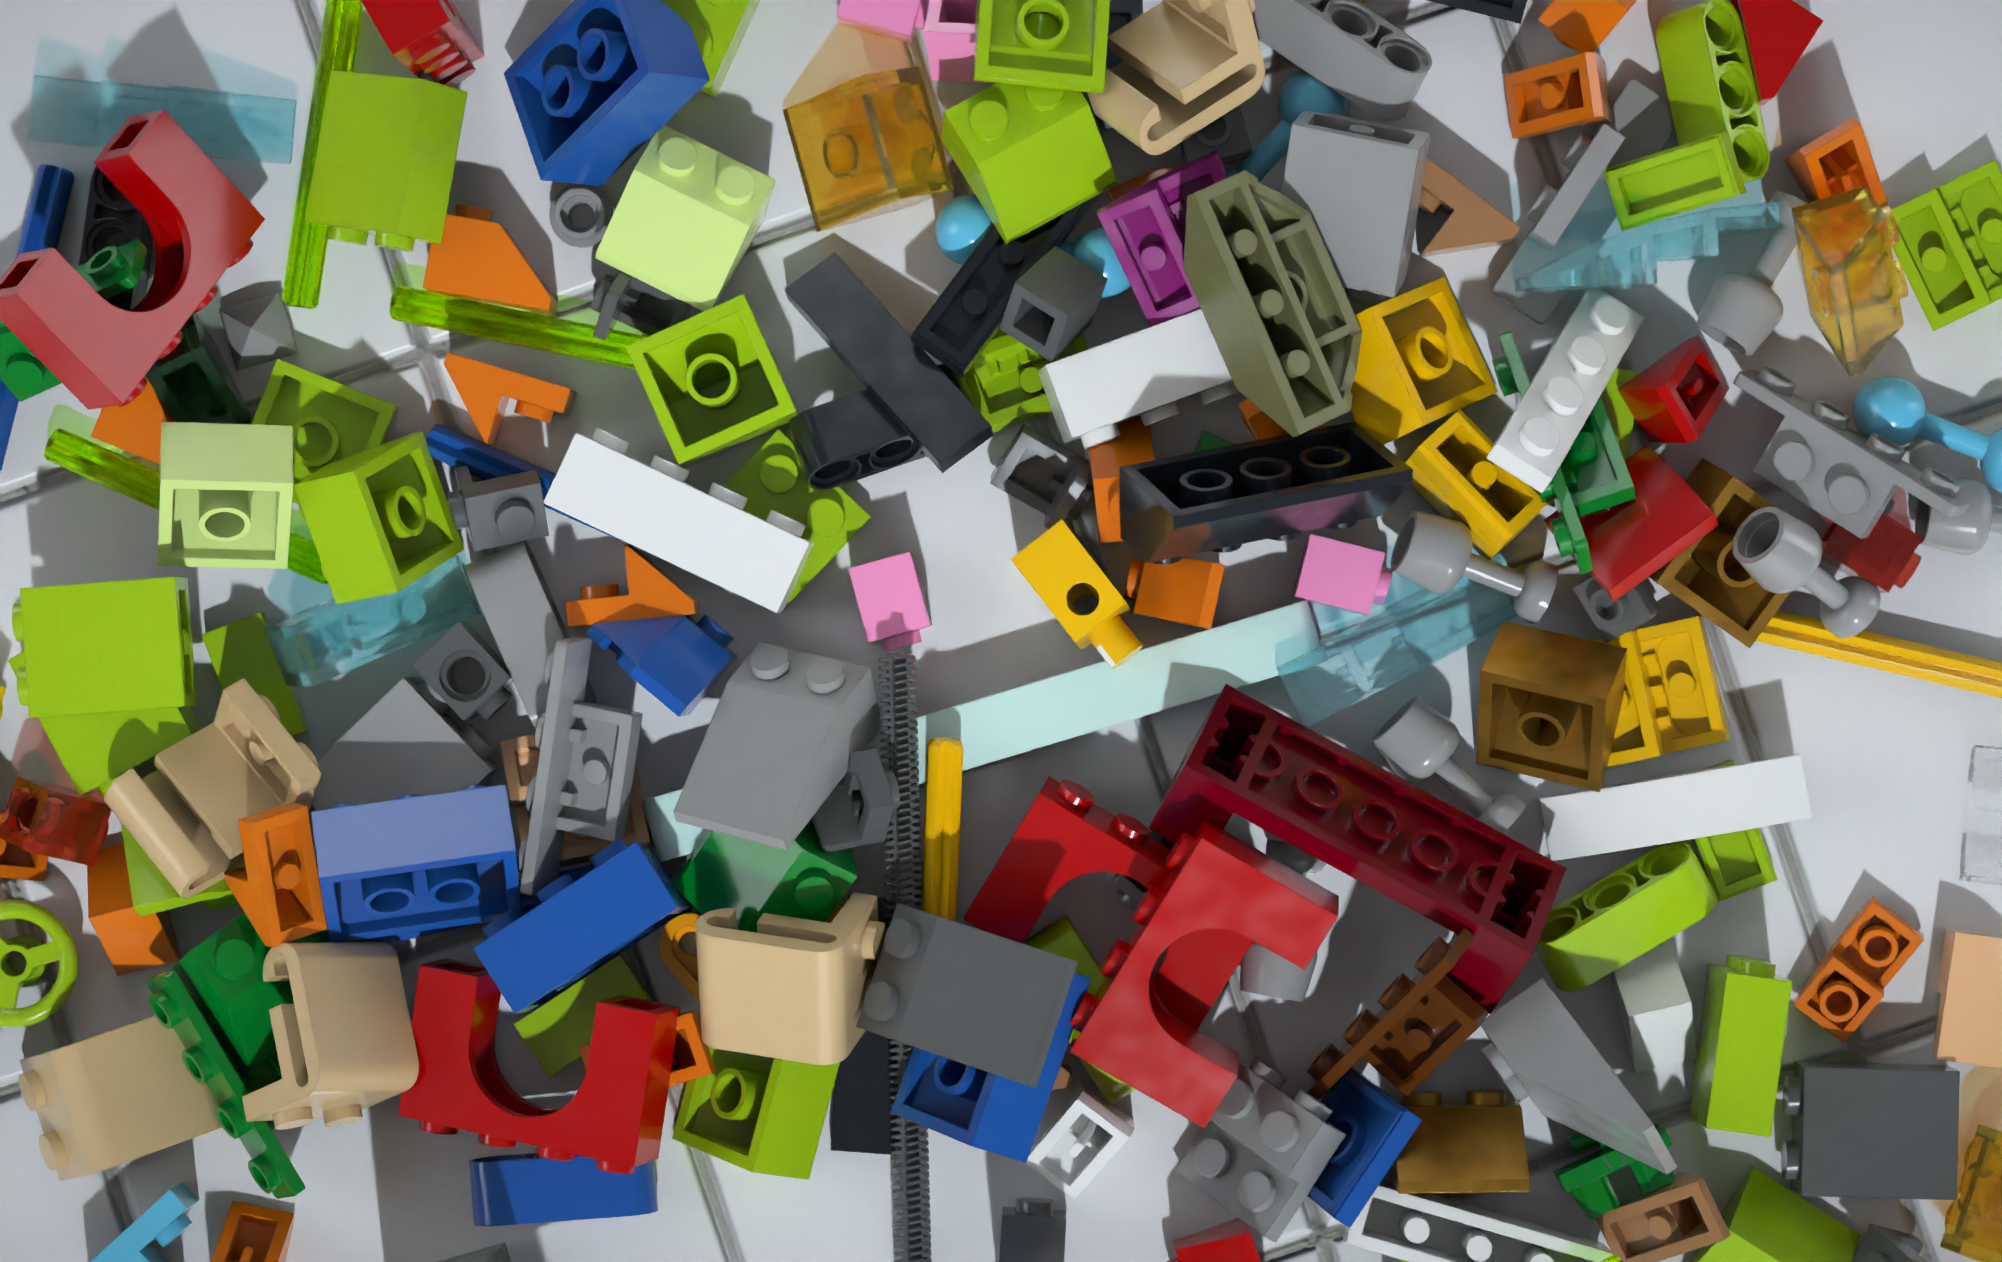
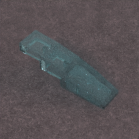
[27,75,297,164]
[1515,202,1780,292]
[1276,552,1518,728]

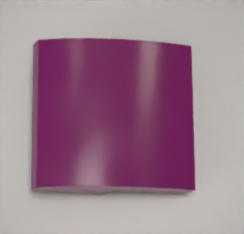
[1097,149,1230,327]

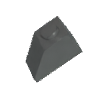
[999,1197,1066,1262]

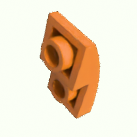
[1793,896,1924,1043]

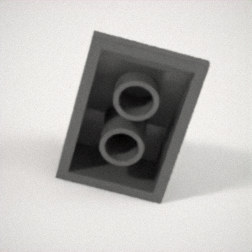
[856,903,1078,1088]

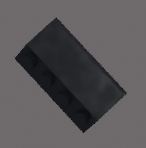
[1120,421,1413,565]

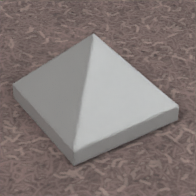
[218,292,298,371]

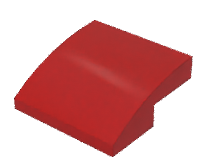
[1543,444,1719,602]

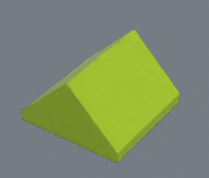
[1691,1166,1861,1262]

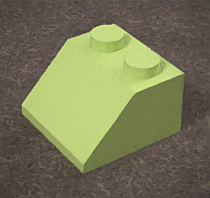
[595,125,776,312]
[157,422,293,569]

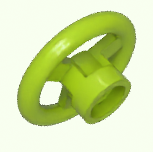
[0,900,78,1027]

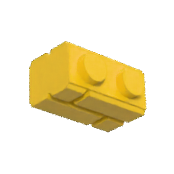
[1405,409,1550,560]

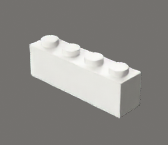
[1038,309,1239,449]
[543,428,815,613]
[1341,1179,1613,1262]

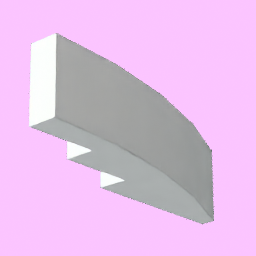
[1538,754,1813,861]

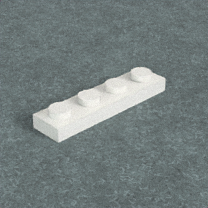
[1486,283,1645,493]

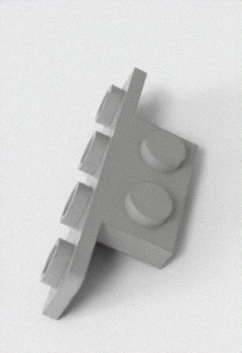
[1492,80,1675,324]
[1733,366,1971,539]
[517,636,643,896]

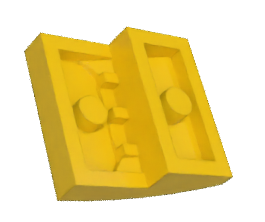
[1590,615,1731,767]

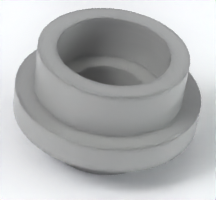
[549,184,614,248]

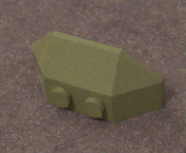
[1183,170,1362,437]

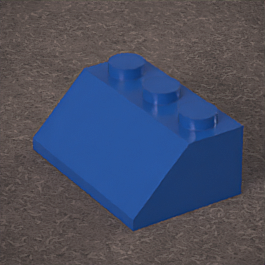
[504,0,710,186]
[311,785,522,942]
[473,838,693,1014]
[890,973,1091,1163]

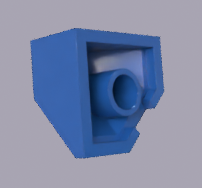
[586,614,738,717]

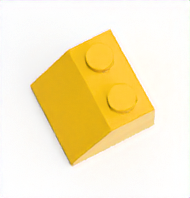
[1350,277,1498,445]

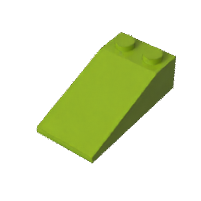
[973,0,1110,94]

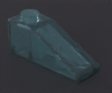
[264,555,481,687]

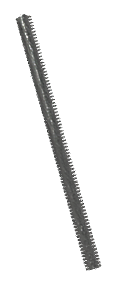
[878,653,932,1262]

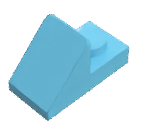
[90,1182,199,1262]

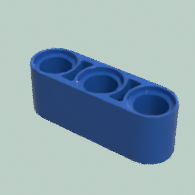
[469,1153,658,1226]

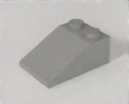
[673,641,882,850]
[1480,978,1678,1174]

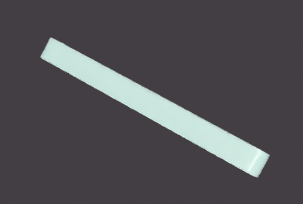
[641,600,1326,862]

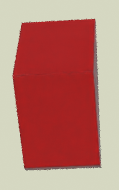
[1728,0,1823,106]
[1618,335,1729,443]

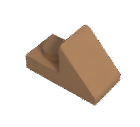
[1419,157,1521,257]
[1595,1172,1731,1262]

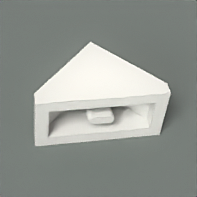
[1610,939,1697,1073]
[1025,1082,1135,1200]

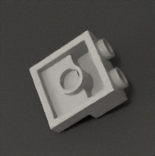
[1175,1057,1347,1243]

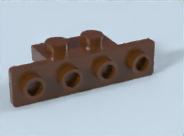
[1305,927,1488,1099]

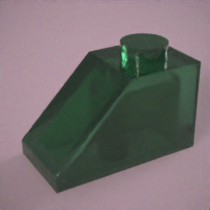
[145,313,253,424]

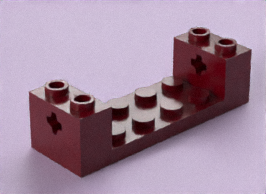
[1148,684,1567,1014]

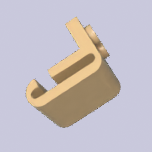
[1081,0,1265,155]
[104,678,322,899]
[695,892,886,1065]
[242,942,419,1130]
[19,1015,222,1181]

